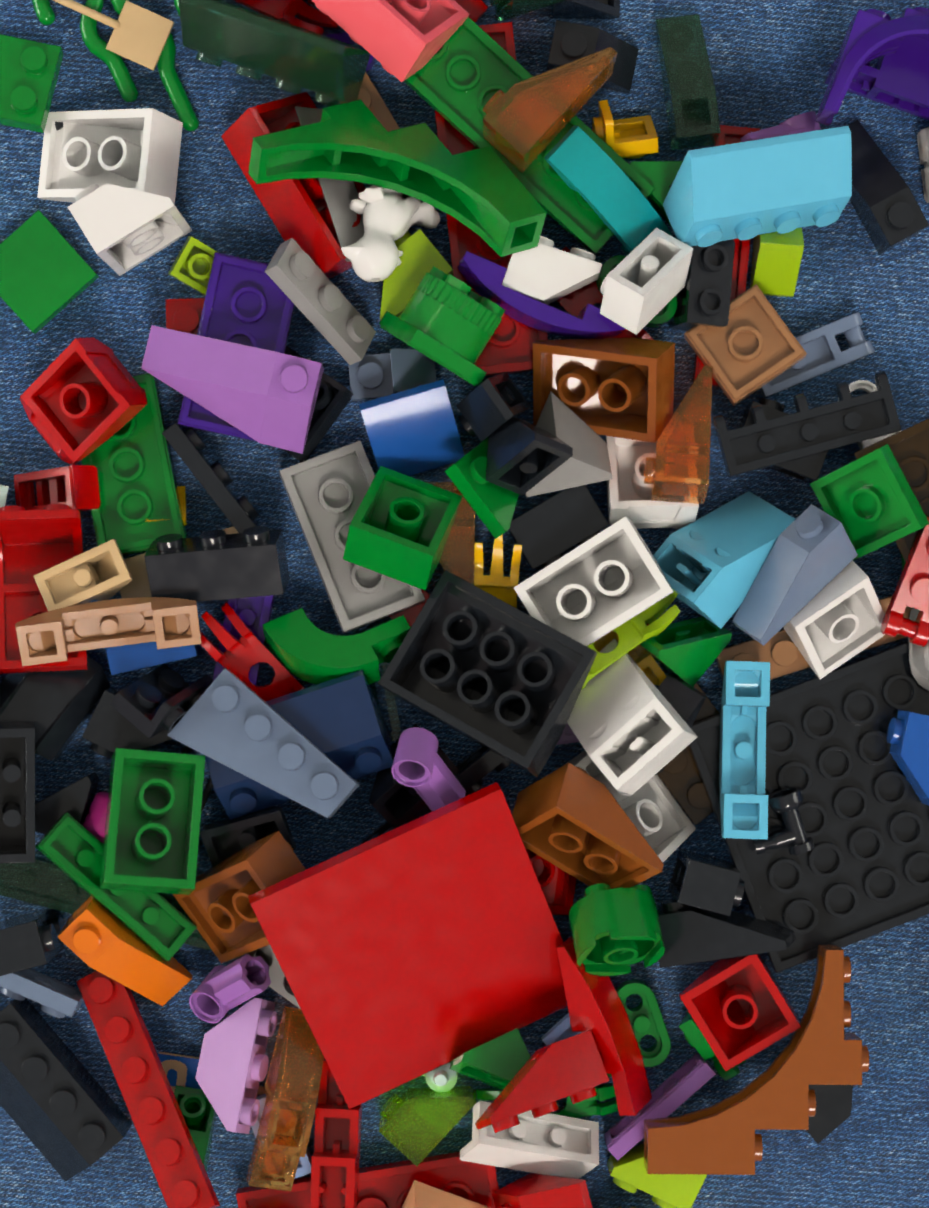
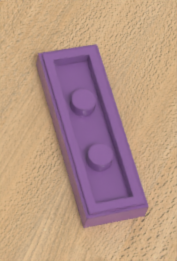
[604,1053,716,1161]

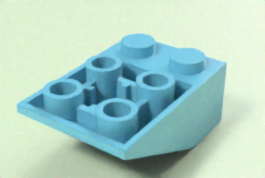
[653,491,795,629]

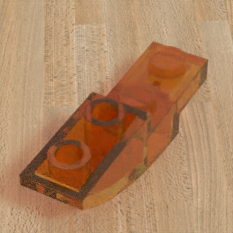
[246,1006,324,1191]

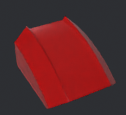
[20,337,147,465]

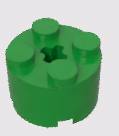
[569,883,665,976]

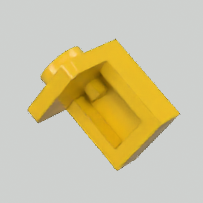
[592,100,659,159]

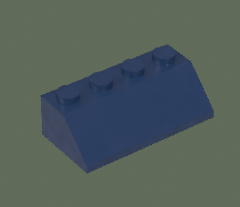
[204,670,394,820]

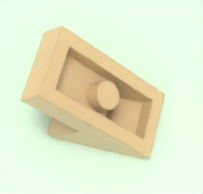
[33,539,133,611]

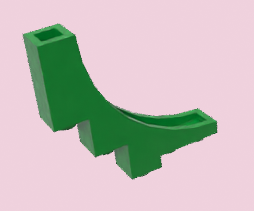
[248,99,547,257]

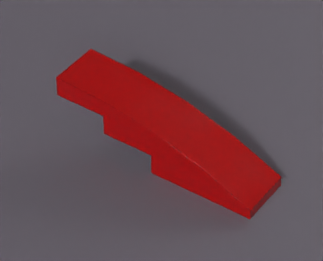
[557,936,652,1116]
[310,1058,363,1208]

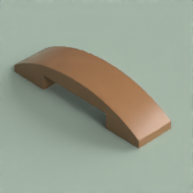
[15,597,202,667]

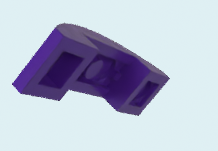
[457,251,625,339]

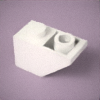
[502,236,602,305]

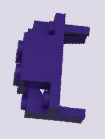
[815,7,929,126]

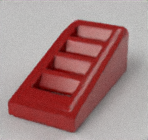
[14,465,100,511]

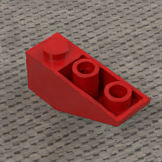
[475,1030,609,1133]

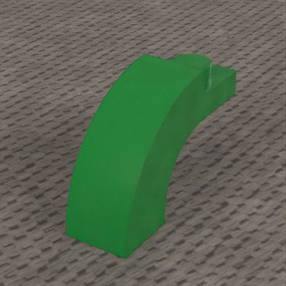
[262,608,410,685]

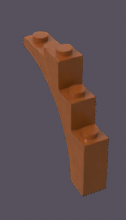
[644,945,869,1175]

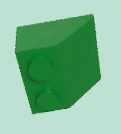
[343,466,463,590]

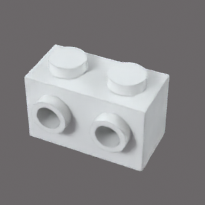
[600,228,694,335]

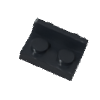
[669,240,735,330]
[110,663,214,739]

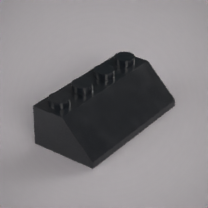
[0,998,132,1181]

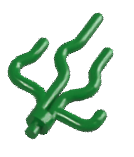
[32,0,201,132]

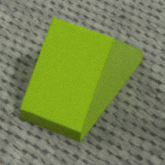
[750,227,804,297]

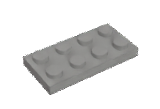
[279,440,425,634]

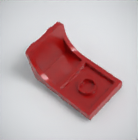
[0,504,88,674]

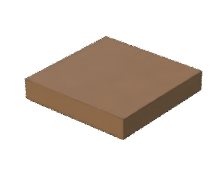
[684,284,807,406]

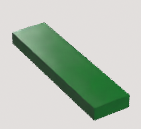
[35,812,197,961]

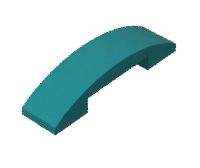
[544,125,672,255]

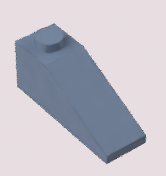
[732,504,858,646]

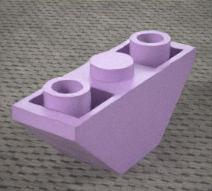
[195,997,277,1134]

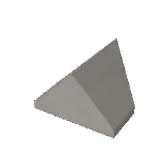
[525,391,612,497]

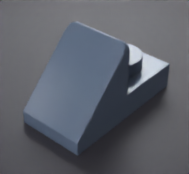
[348,348,436,401]

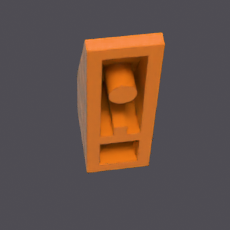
[57,896,193,1006]

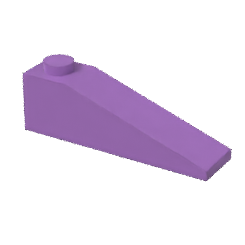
[141,325,324,454]

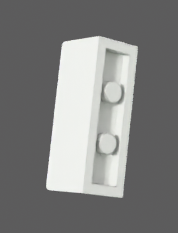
[459,1101,599,1179]

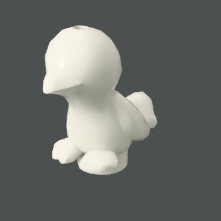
[341,185,440,282]

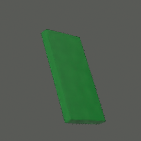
[81,373,187,556]

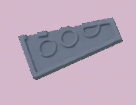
[167,668,360,819]

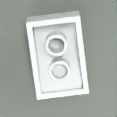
[37,108,183,204]

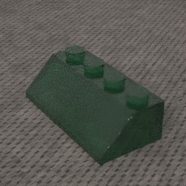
[179,0,370,106]

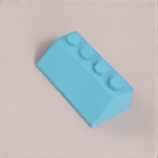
[663,126,852,247]

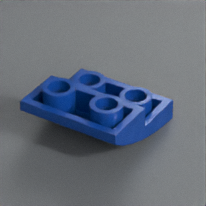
[359,379,464,476]

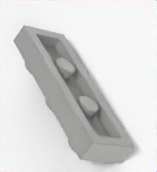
[265,238,376,365]

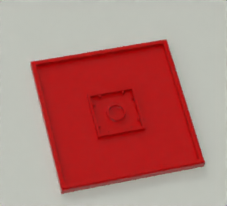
[248,782,567,1109]

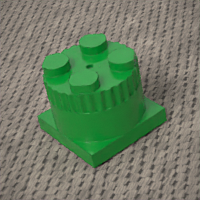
[379,266,505,386]

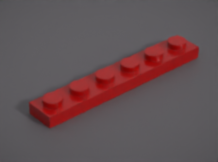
[76,971,220,1208]

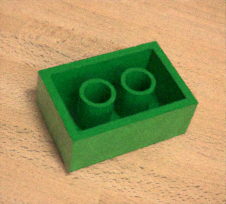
[100,748,205,895]

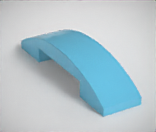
[719,661,770,840]

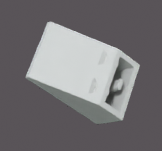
[567,639,698,795]

